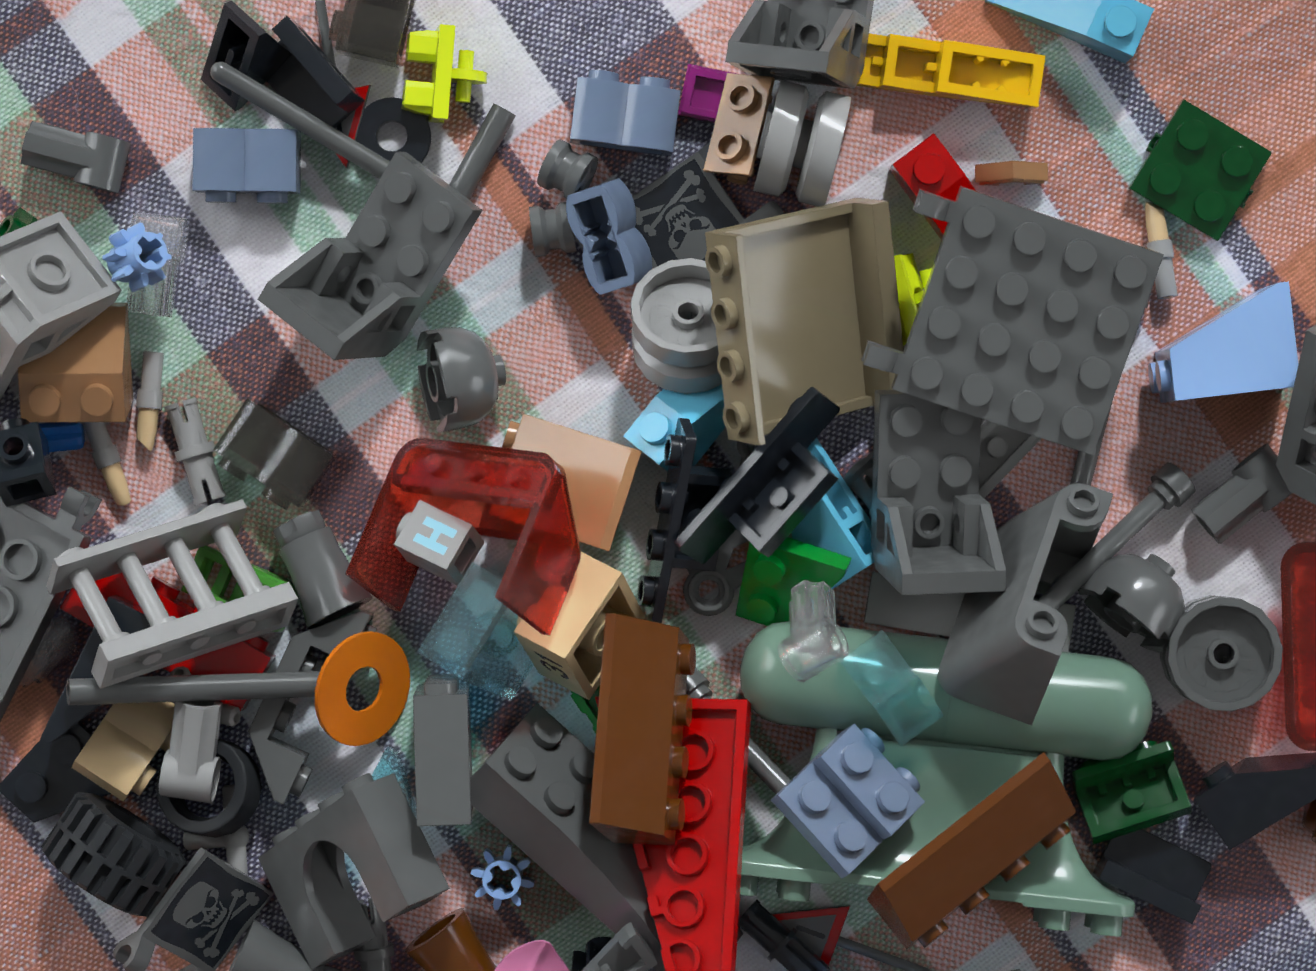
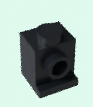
[0,418,57,507]

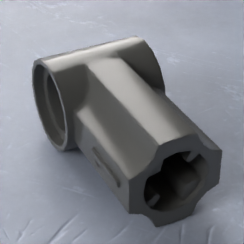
[21,121,132,194]
[1191,443,1291,544]

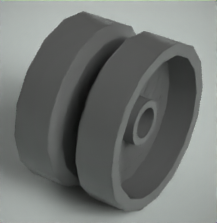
[1160,595,1283,712]

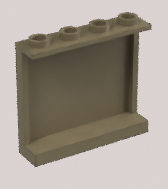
[705,198,903,446]

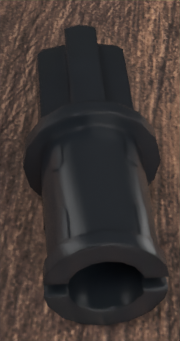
[738,899,830,971]

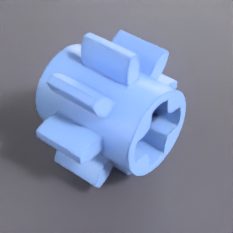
[102,223,172,292]
[470,844,535,910]

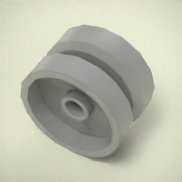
[753,80,852,206]
[631,258,722,394]

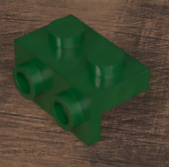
[1072,741,1192,845]

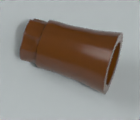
[405,908,497,971]

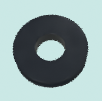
[356,97,431,163]

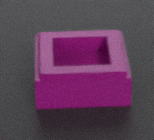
[678,64,737,123]

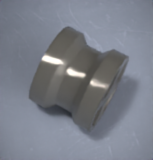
[537,139,598,199]
[529,202,577,257]

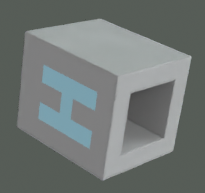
[394,500,484,586]

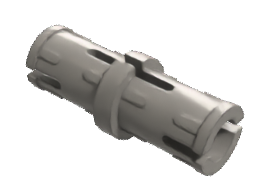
[164,398,226,506]

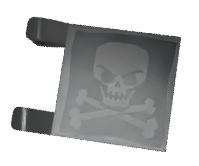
[632,143,784,268]
[113,847,274,971]

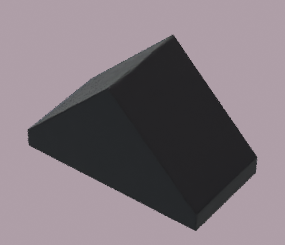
[201,0,291,111]

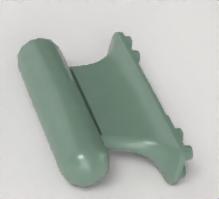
[740,621,1153,937]

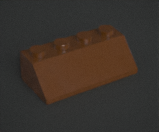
[589,613,696,845]
[867,752,1076,949]

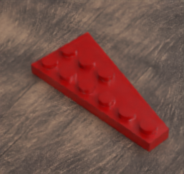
[595,697,751,971]

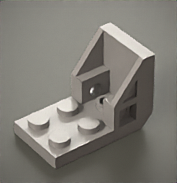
[0,211,122,400]

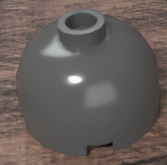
[417,327,506,433]
[1078,554,1185,653]

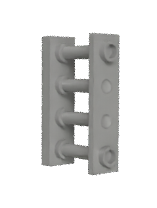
[46,499,298,689]

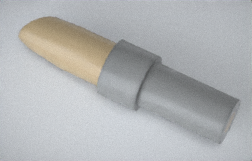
[1145,202,1178,299]
[136,351,164,451]
[82,422,131,506]

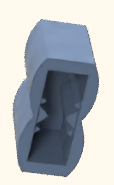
[570,70,680,156]
[192,128,301,204]
[566,178,652,295]

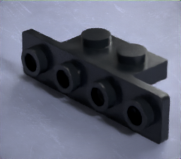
[674,387,840,564]
[637,418,732,623]

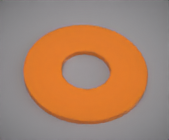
[314,631,410,746]

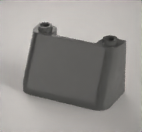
[938,483,1113,726]

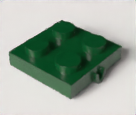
[1128,99,1272,241]

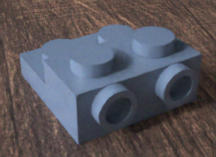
[771,723,925,879]

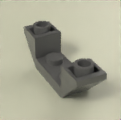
[248,610,377,804]

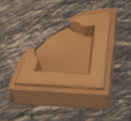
[975,161,1048,186]

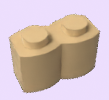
[72,702,175,802]

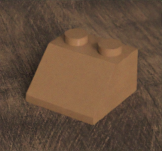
[18,303,134,422]

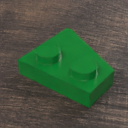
[735,537,851,626]

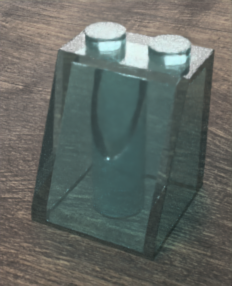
[417,559,538,701]

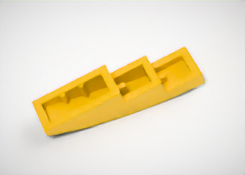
[856,33,1046,108]

